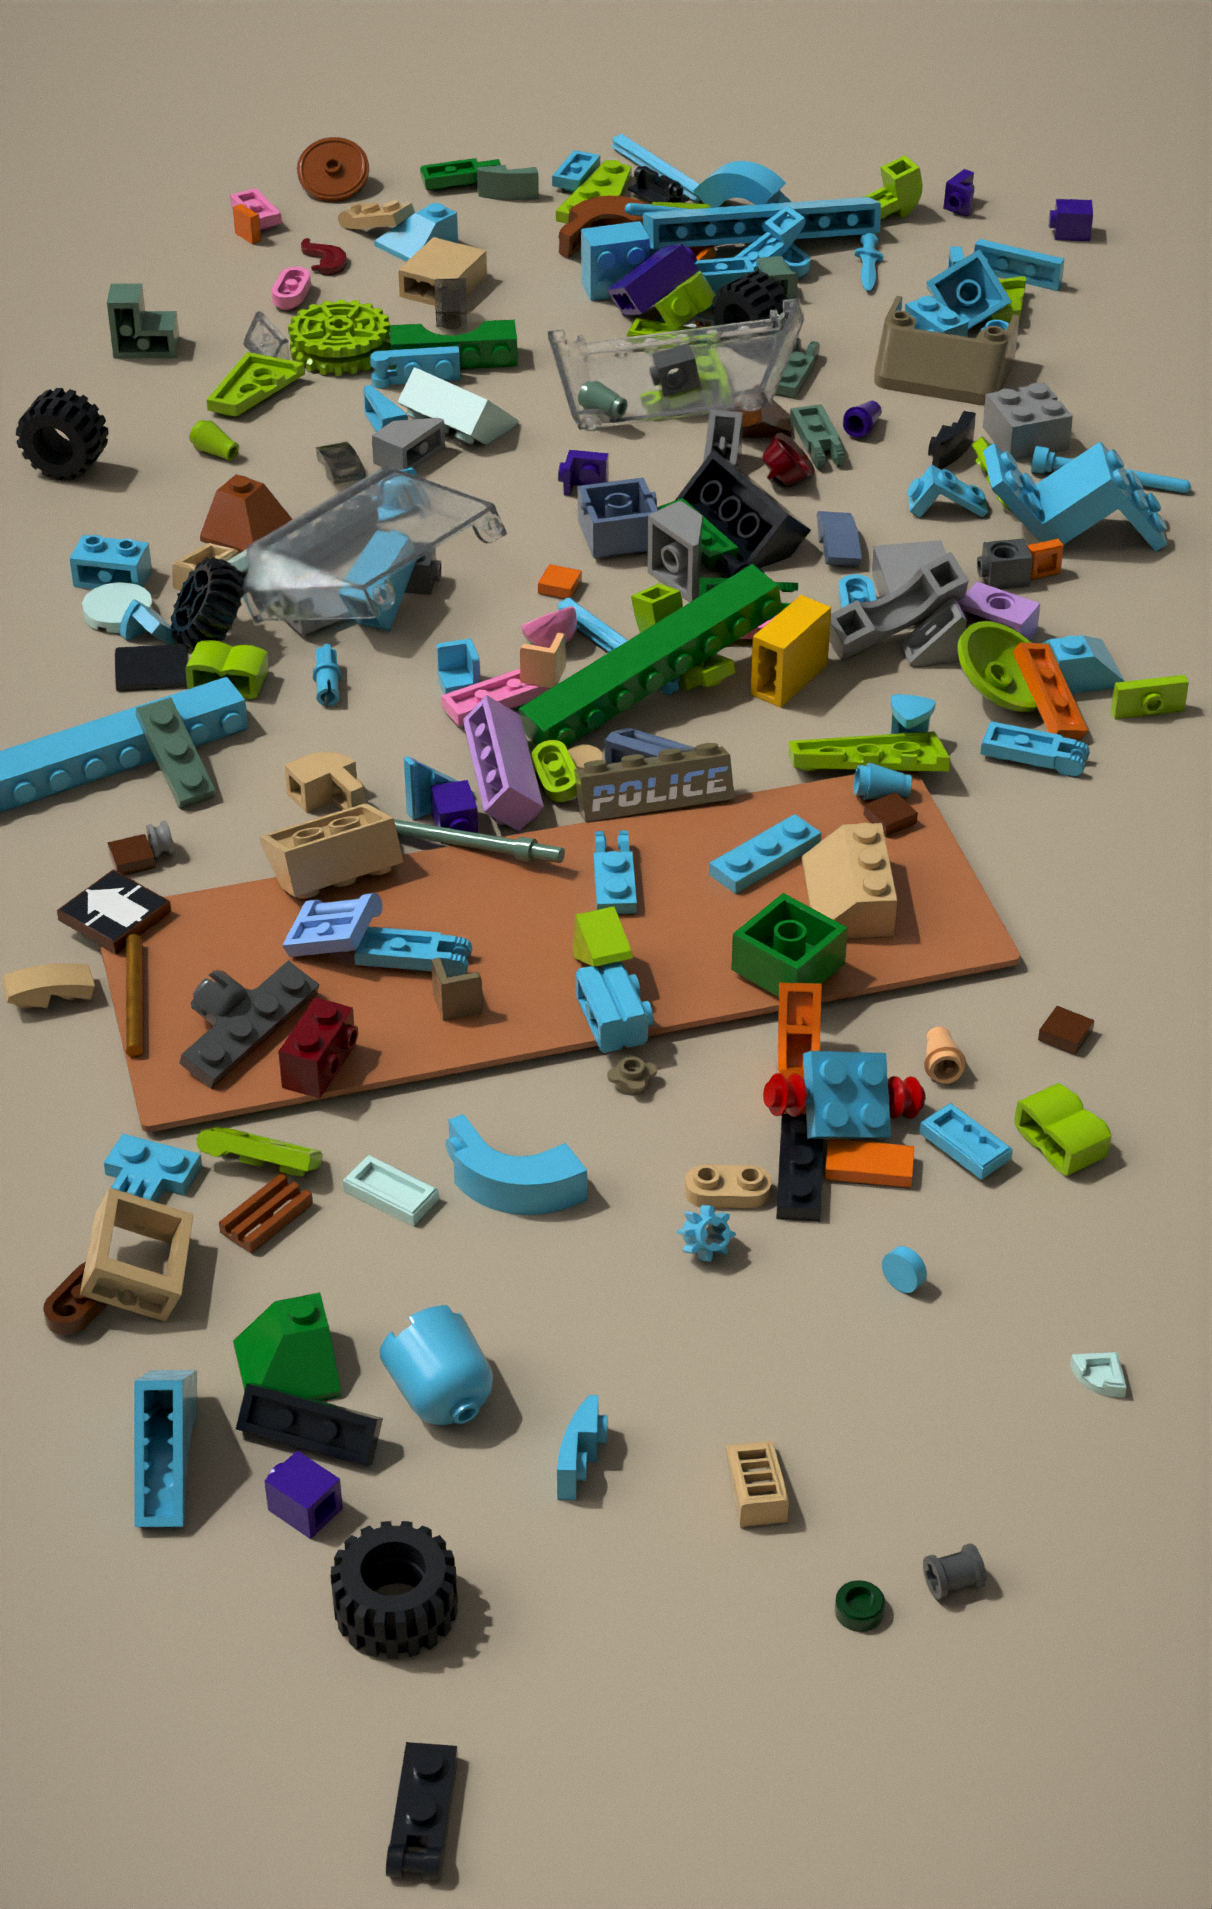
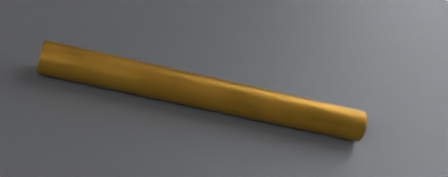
[126,934,143,1057]

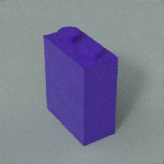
[607,244,699,316]

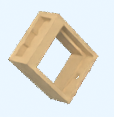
[80,1187,194,1322]

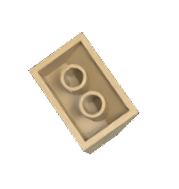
[259,803,403,899]
[802,823,897,938]

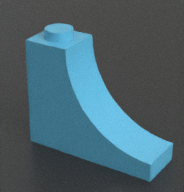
[134,1370,197,1527]

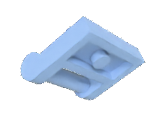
[282,893,382,957]

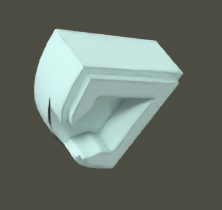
[1070,1352,1127,1398]

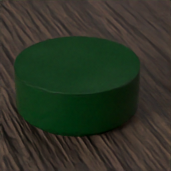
[835,1580,885,1632]

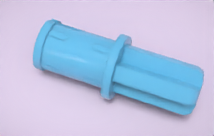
[313,644,341,706]

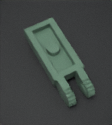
[765,337,820,398]
[790,404,845,468]

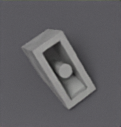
[372,418,445,471]

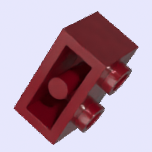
[278,997,358,1098]

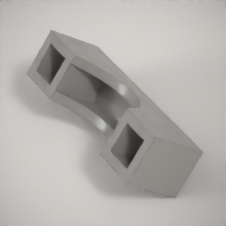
[829,552,969,661]

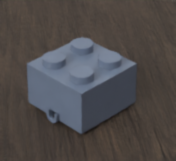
[578,477,658,558]

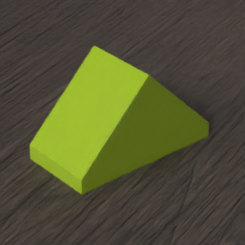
[573,906,633,967]

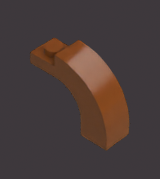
[558,196,649,259]

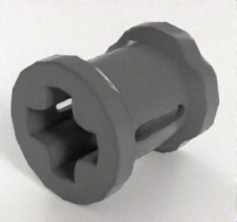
[923,1543,987,1600]

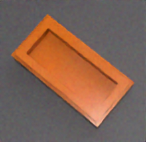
[825,1139,915,1188]

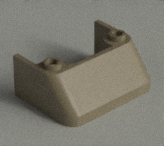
[874,296,1020,405]

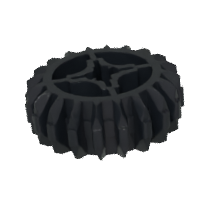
[170,557,244,652]

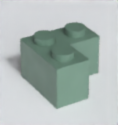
[107,283,180,358]

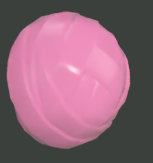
[521,606,578,648]

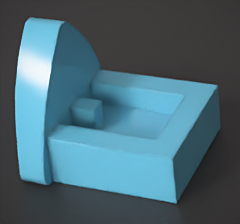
[120,599,176,645]
[890,694,936,734]

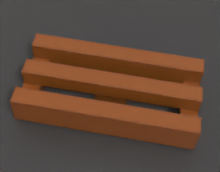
[219,1173,313,1253]

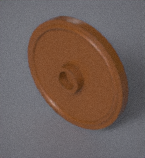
[297,137,369,202]

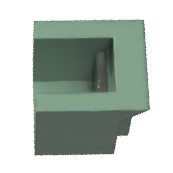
[756,256,798,301]

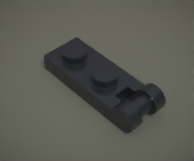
[386,1742,458,1881]

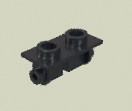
[628,166,689,203]

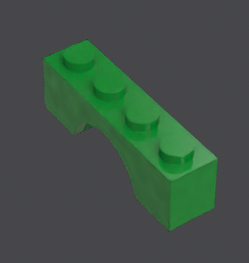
[390,319,518,370]

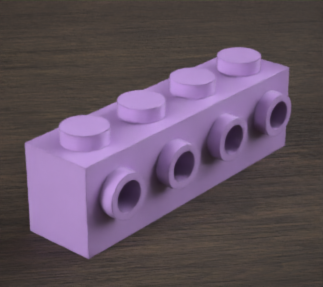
[463,695,544,832]

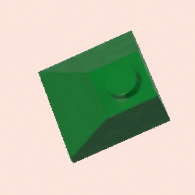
[233,1292,341,1401]

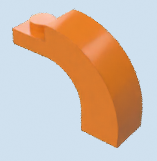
[777,982,822,1114]

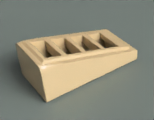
[173,543,238,591]
[726,1441,789,1527]

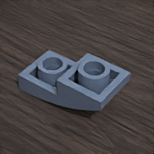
[817,511,862,566]

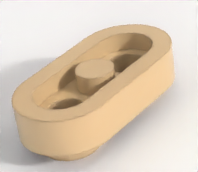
[684,1164,772,1209]

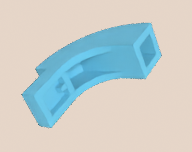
[693,161,791,208]
[445,1114,587,1215]

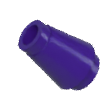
[843,401,882,438]

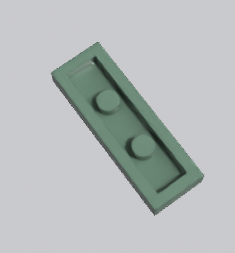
[135,697,215,808]

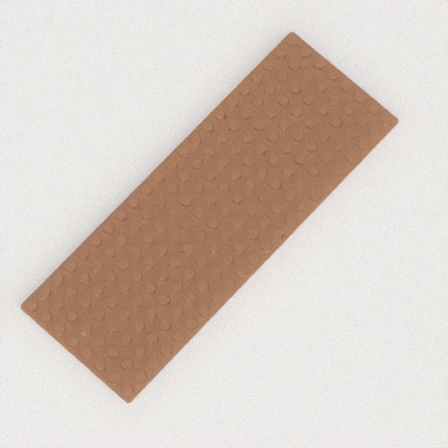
[99,770,1020,1132]

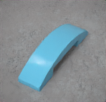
[735,205,806,271]

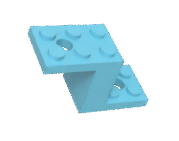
[983,441,1167,552]

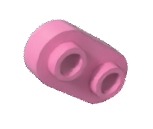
[271,267,311,311]

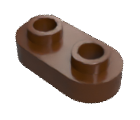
[43,1262,108,1335]

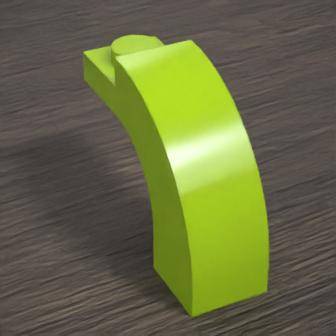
[631,583,735,691]

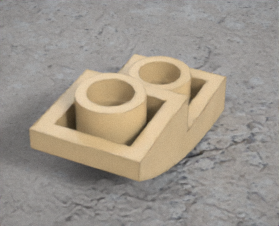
[2,963,95,1008]

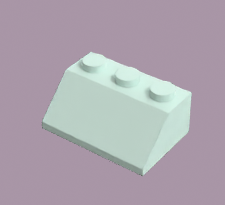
[397,367,519,445]

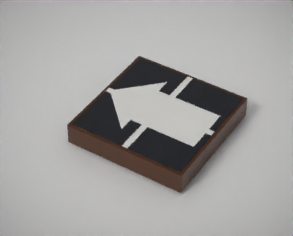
[57,869,171,953]

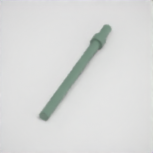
[394,819,565,863]

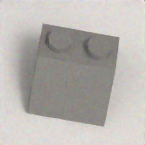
[648,500,703,603]

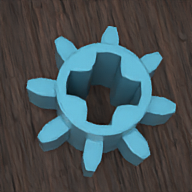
[677,1205,736,1262]

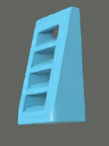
[363,385,408,432]

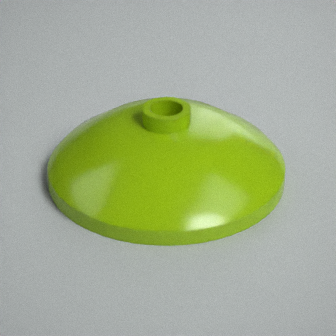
[958,621,1038,712]

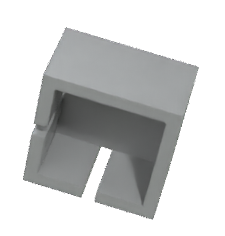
[983,383,1073,460]

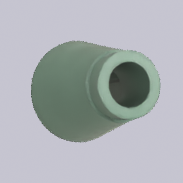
[578,381,628,418]

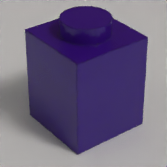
[1049,199,1093,241]
[430,780,478,844]
[264,1450,343,1539]

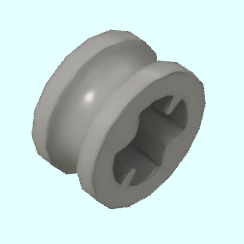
[146,821,174,859]

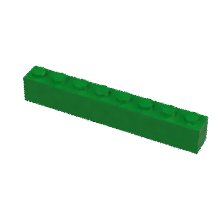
[519,564,782,747]

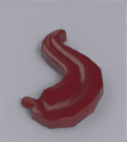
[301,238,347,275]

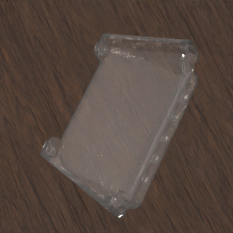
[548,298,805,431]
[242,466,507,624]

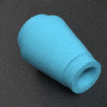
[853,762,912,800]

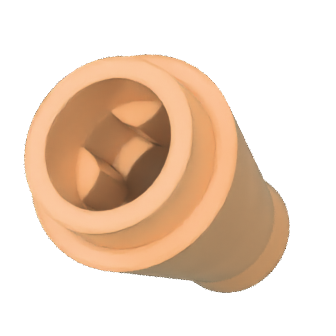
[924,1027,966,1084]

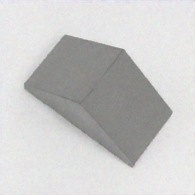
[703,409,743,467]
[900,596,967,667]

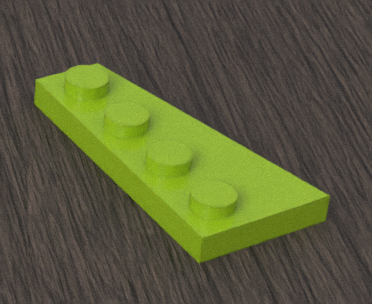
[556,160,632,224]
[788,731,950,772]

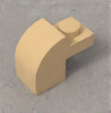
[284,752,367,813]

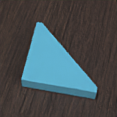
[404,756,474,820]

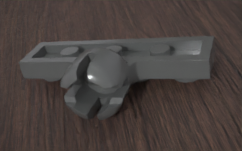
[179,960,320,1088]

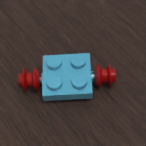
[763,1051,925,1140]

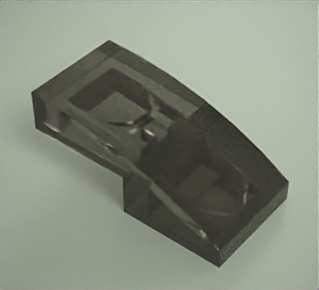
[315,442,366,484]

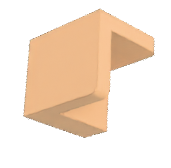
[520,633,566,688]

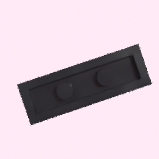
[776,1114,823,1222]
[235,1383,383,1466]

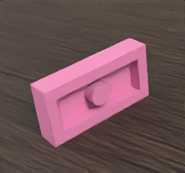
[230,188,282,230]

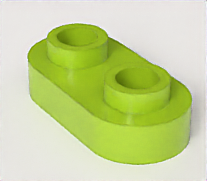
[531,740,577,802]

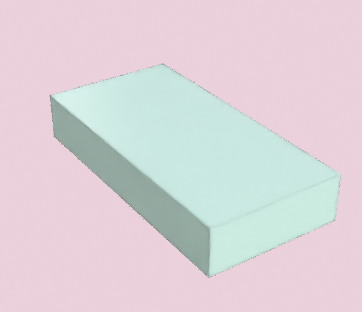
[343,1155,439,1227]

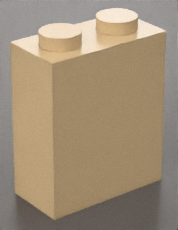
[398,237,487,310]

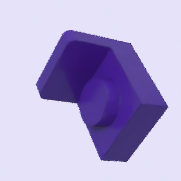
[943,169,975,217]
[558,450,609,495]

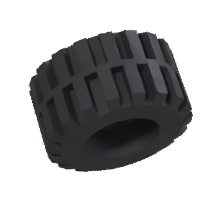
[712,271,794,360]
[16,388,109,481]
[330,1521,458,1659]

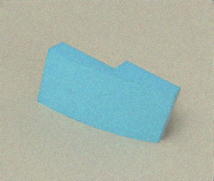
[557,1395,608,1500]

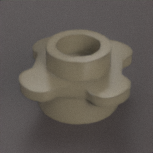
[607,1054,657,1095]

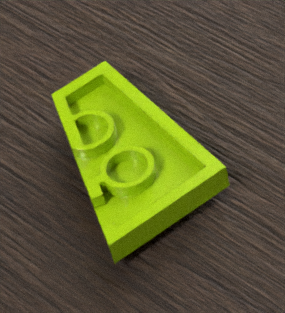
[206,352,305,416]

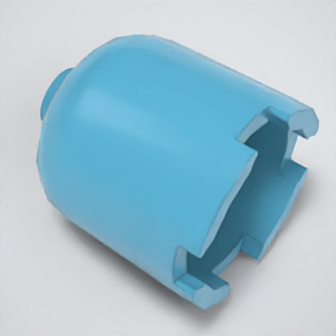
[380,1305,493,1426]

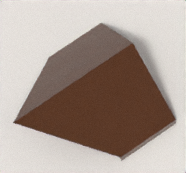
[730,387,792,438]

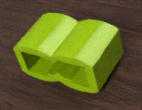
[186,640,268,699]
[1014,1083,1112,1176]

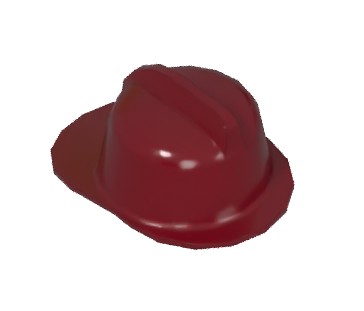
[762,433,814,486]

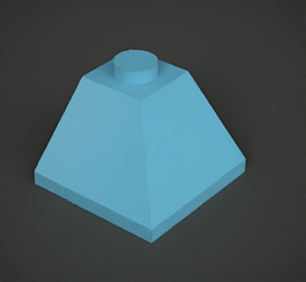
[374,203,458,262]
[926,249,1012,329]
[1042,635,1124,694]

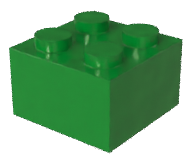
[731,893,848,997]

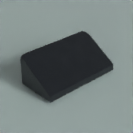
[115,644,189,691]

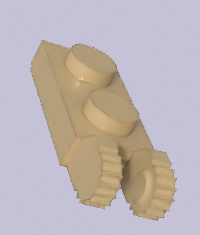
[337,200,415,229]

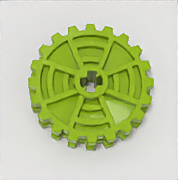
[288,299,391,376]

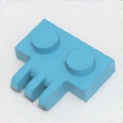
[104,1134,202,1202]

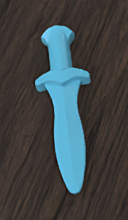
[854,233,884,291]

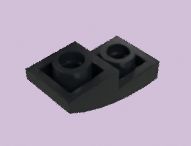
[928,411,976,469]

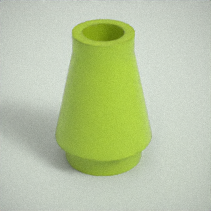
[189,420,239,461]

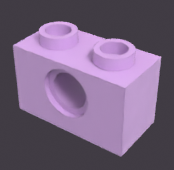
[958,582,1041,641]

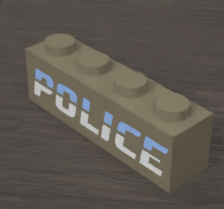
[574,743,735,822]

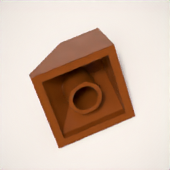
[200,474,295,554]

